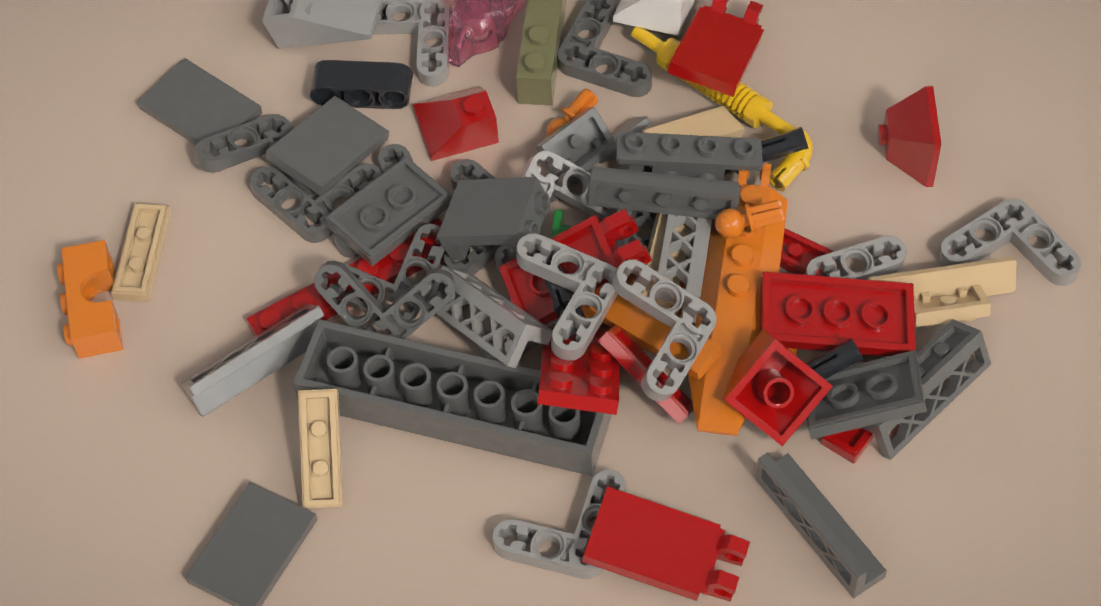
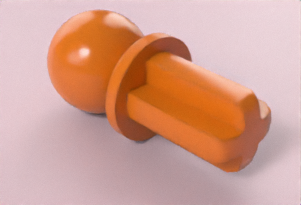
[546,88,599,137]
[715,200,784,238]

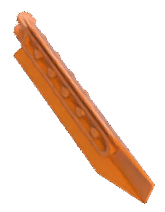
[688,163,788,436]

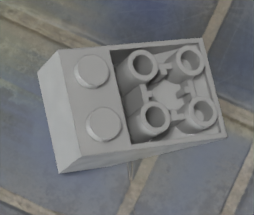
[262,0,382,49]

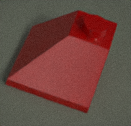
[413,86,499,161]
[877,86,942,187]
[723,329,833,447]

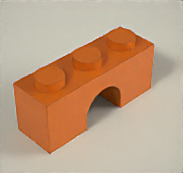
[57,240,123,359]

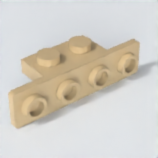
[867,257,1017,327]

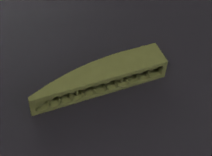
[516,0,567,106]

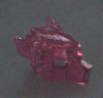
[448,0,526,67]

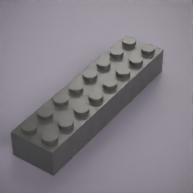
[293,319,612,477]

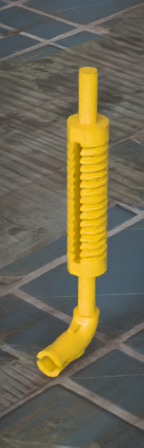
[631,27,813,192]

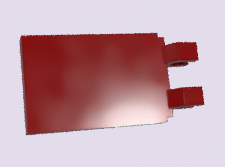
[667,0,764,97]
[499,208,652,325]
[582,486,750,602]

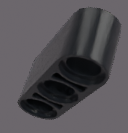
[310,60,413,109]

